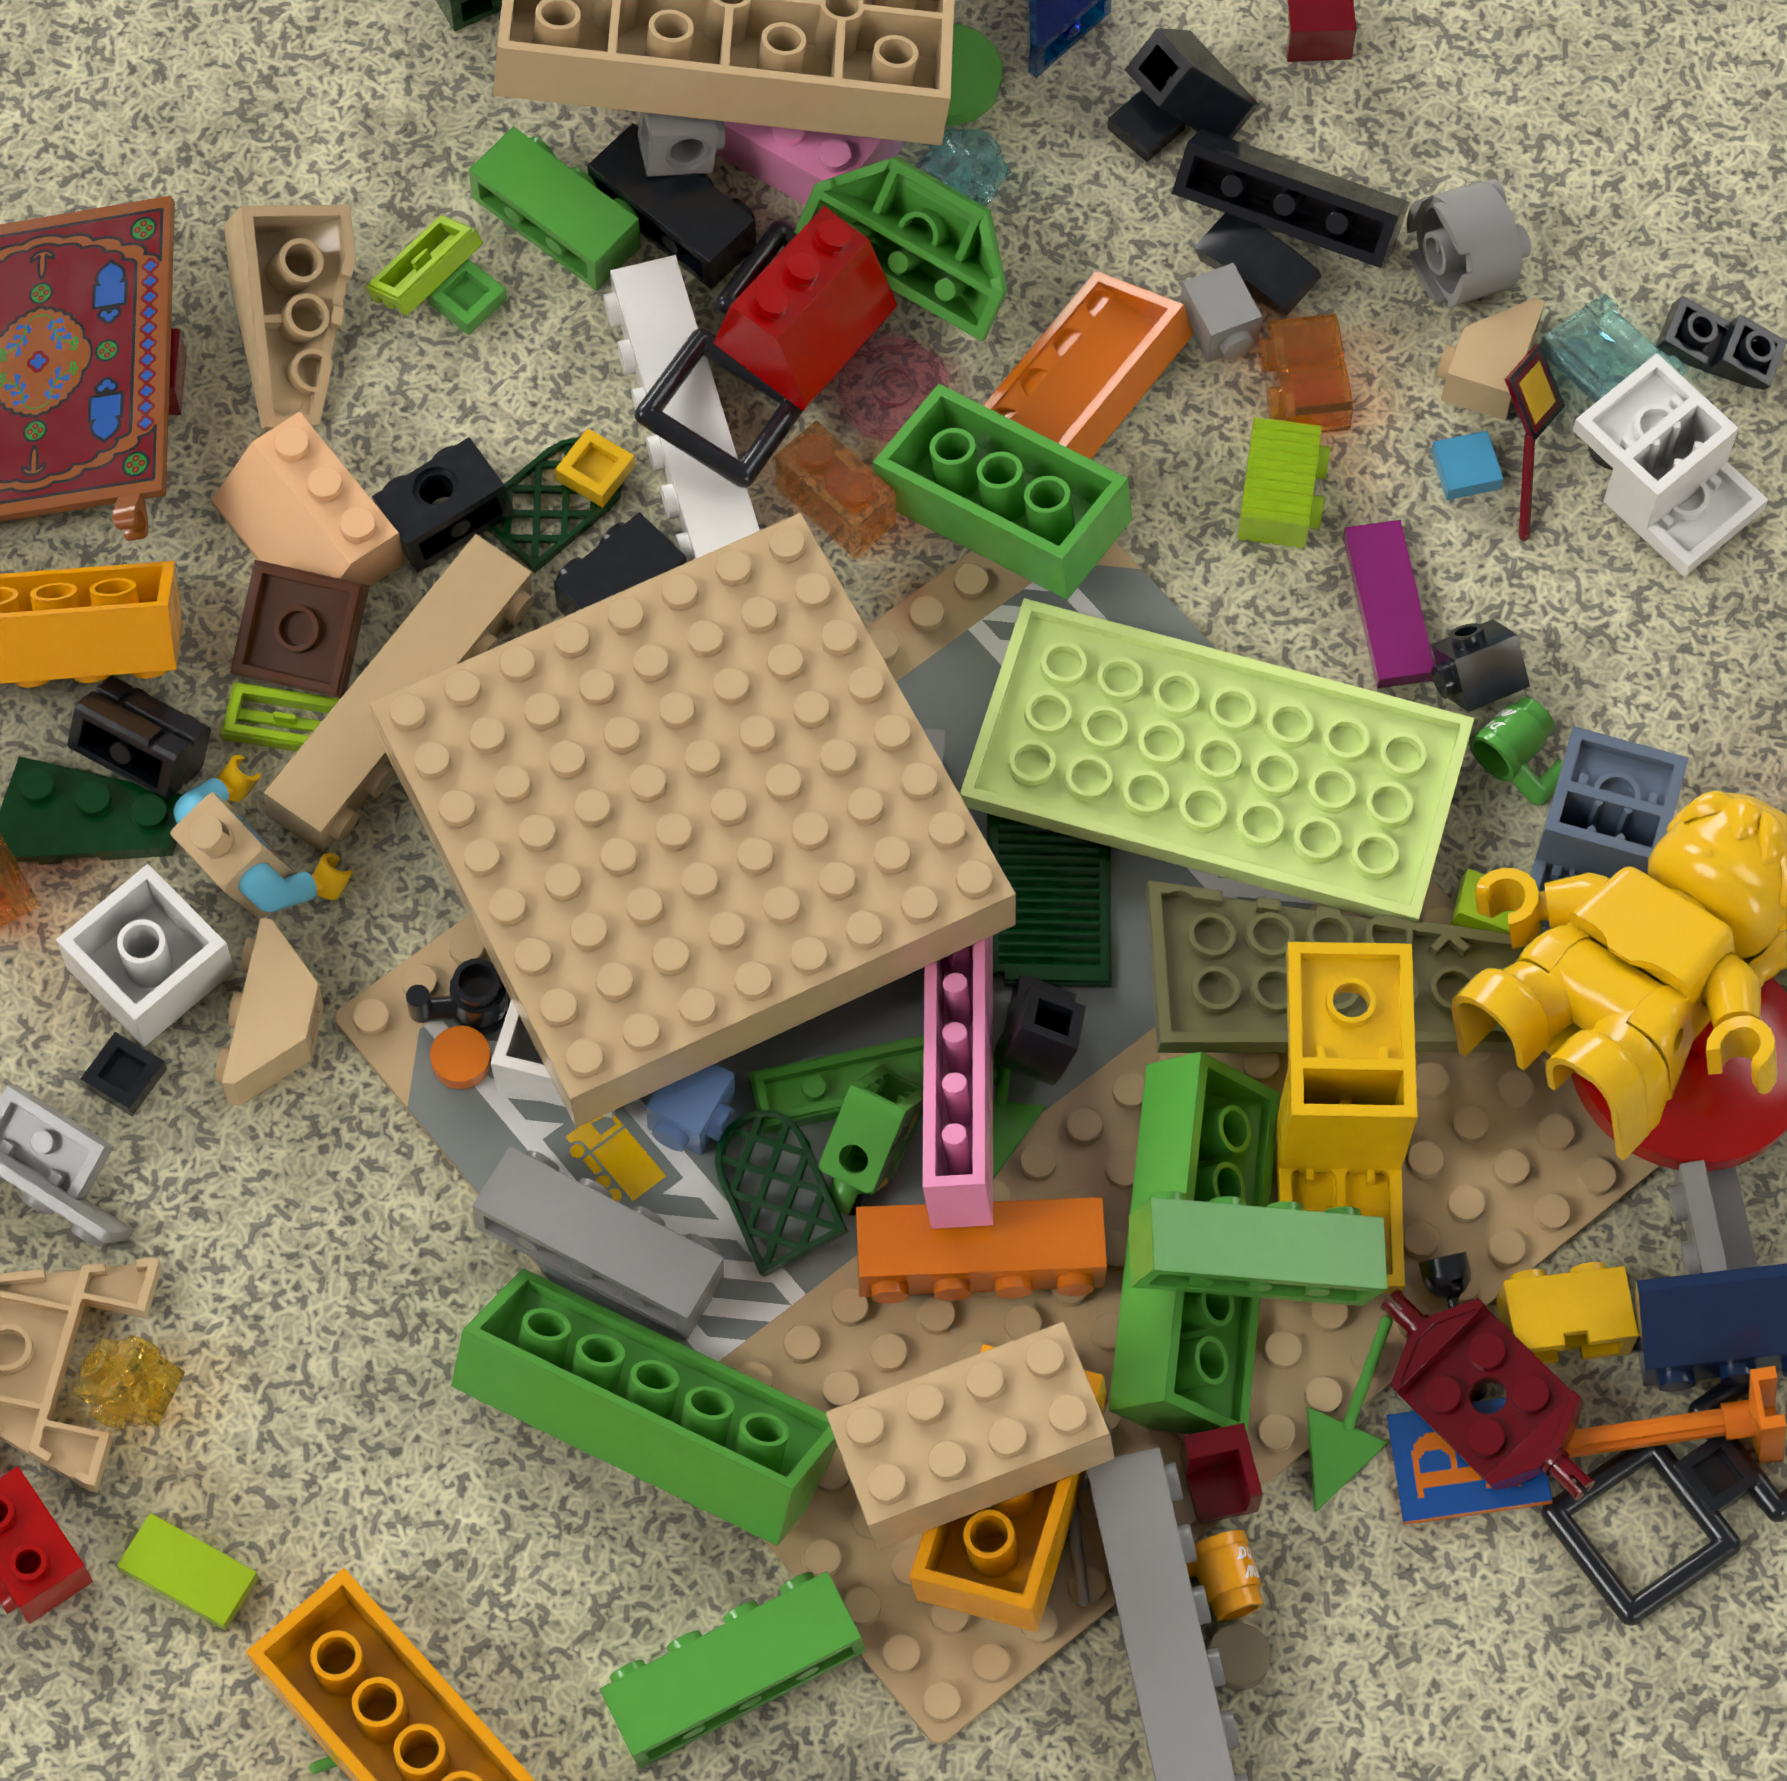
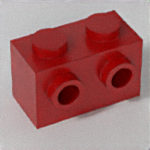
[0,1466,93,1624]

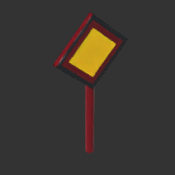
[1504,344,1565,541]

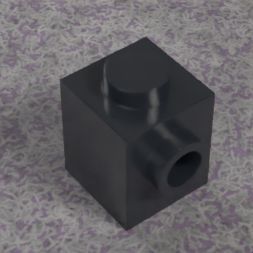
[1431,619,1531,712]

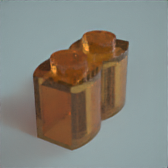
[1258,313,1353,433]

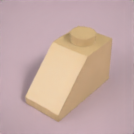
[1436,298,1545,420]

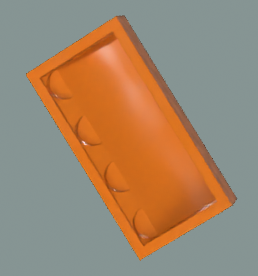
[983,271,1194,459]

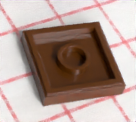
[230,560,370,698]

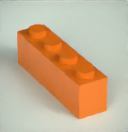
[856,1197,1107,1304]

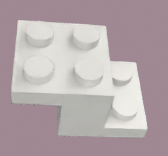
[1572,353,1768,577]

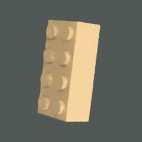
[825,1321,1115,1550]

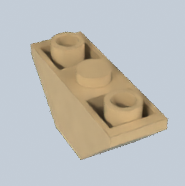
[215,918,324,1106]

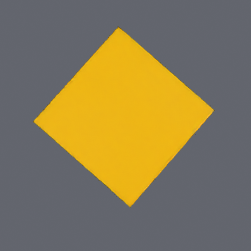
[555,428,635,508]

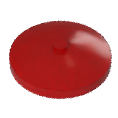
[1571,978,1787,1172]

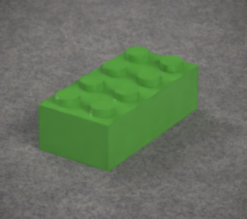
[872,384,1133,600]

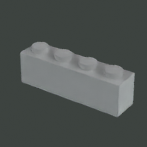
[472,1146,724,1340]

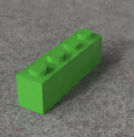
[1129,1191,1388,1306]
[599,1571,867,1768]

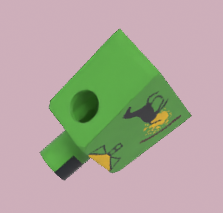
[818,1065,923,1216]

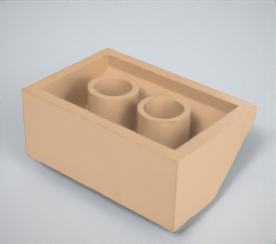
[212,411,404,586]

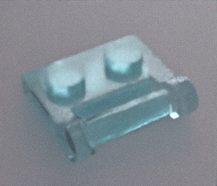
[1540,293,1687,403]

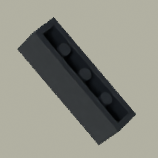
[1171,129,1410,268]

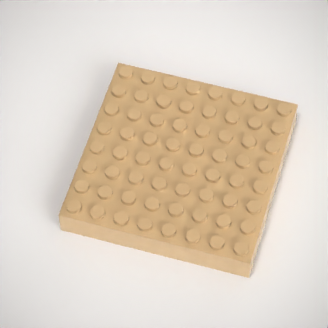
[493,0,954,146]
[369,512,1016,1128]

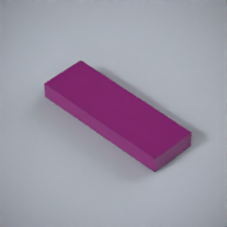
[1343,520,1434,689]

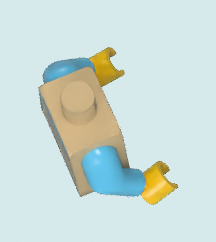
[170,755,353,920]

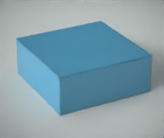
[1431,430,1503,500]

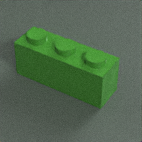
[468,126,641,291]

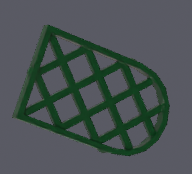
[488,437,624,573]
[714,1109,849,1277]

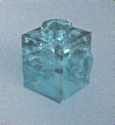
[915,128,1011,206]

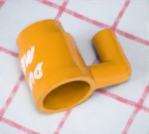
[1186,1530,1264,1622]

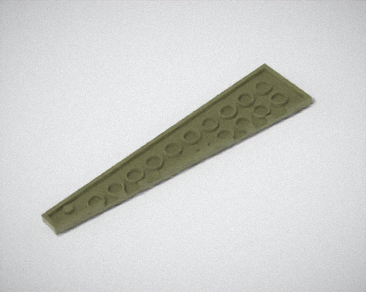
[1145,880,1787,1053]

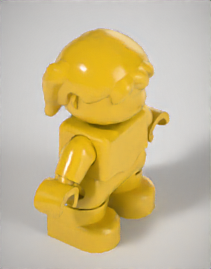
[1451,791,1787,1161]

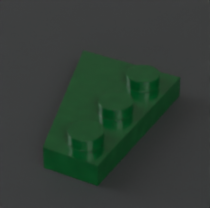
[0,756,184,868]

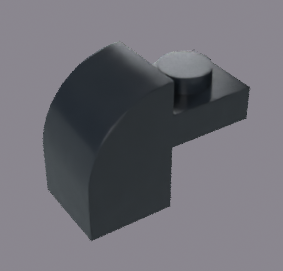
[994,973,1086,1086]

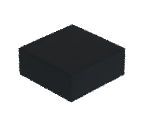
[1107,89,1185,162]
[80,1032,167,1117]

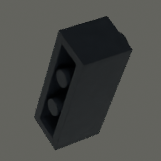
[587,123,757,290]

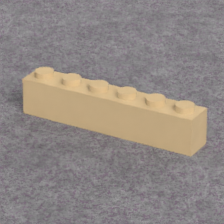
[264,534,534,852]

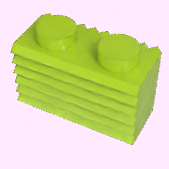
[1237,417,1330,548]

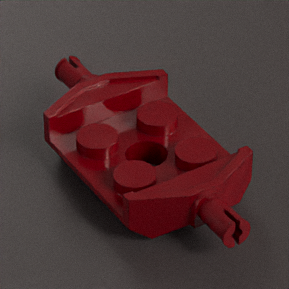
[1381,1289,1595,1501]

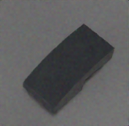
[1194,213,1322,316]
[1655,295,1787,390]

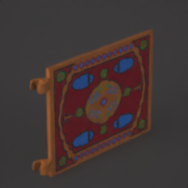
[0,196,175,541]

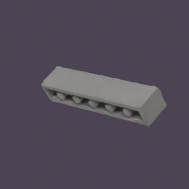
[1086,1447,1248,1781]

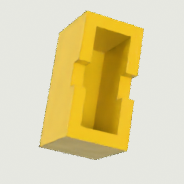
[1496,1262,1639,1365]

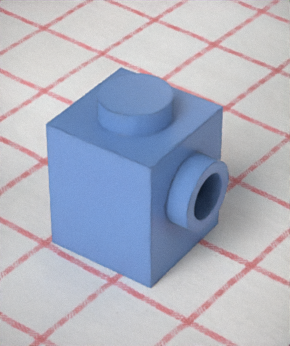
[646,1064,735,1155]

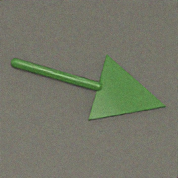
[993,1001,1046,1180]
[1306,1315,1393,1512]

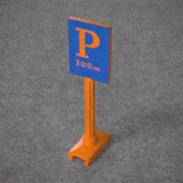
[1386,1366,1787,1525]

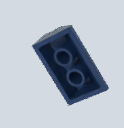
[1633,1263,1787,1392]

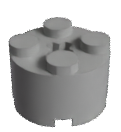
[1407,179,1531,308]

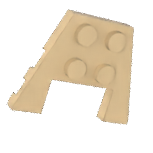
[0,1258,162,1493]

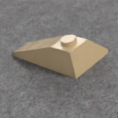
[224,204,356,430]

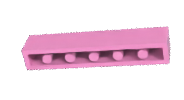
[923,935,993,1229]

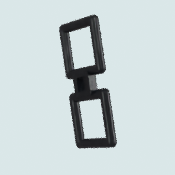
[634,220,803,488]
[1541,1371,1787,1626]

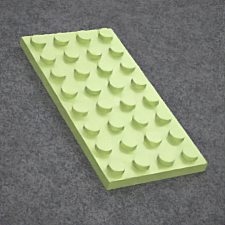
[960,598,1474,923]

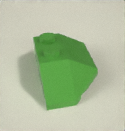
[794,156,1008,342]

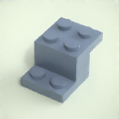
[1530,726,1689,929]

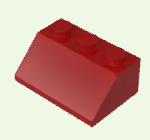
[713,206,897,412]

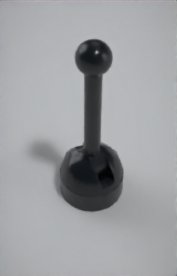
[1418,1251,1488,1402]

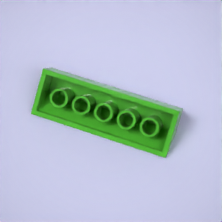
[1109,1051,1280,1434]
[451,1268,838,1546]

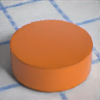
[430,1026,492,1089]

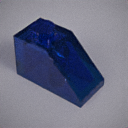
[1026,0,1112,78]

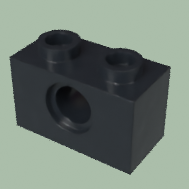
[372,437,514,573]

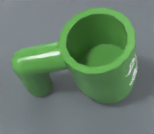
[1469,697,1563,806]

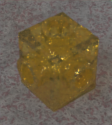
[72,1335,185,1430]

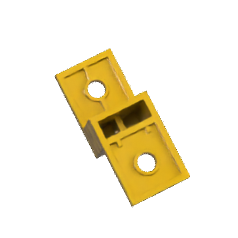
[1276,942,1417,1294]

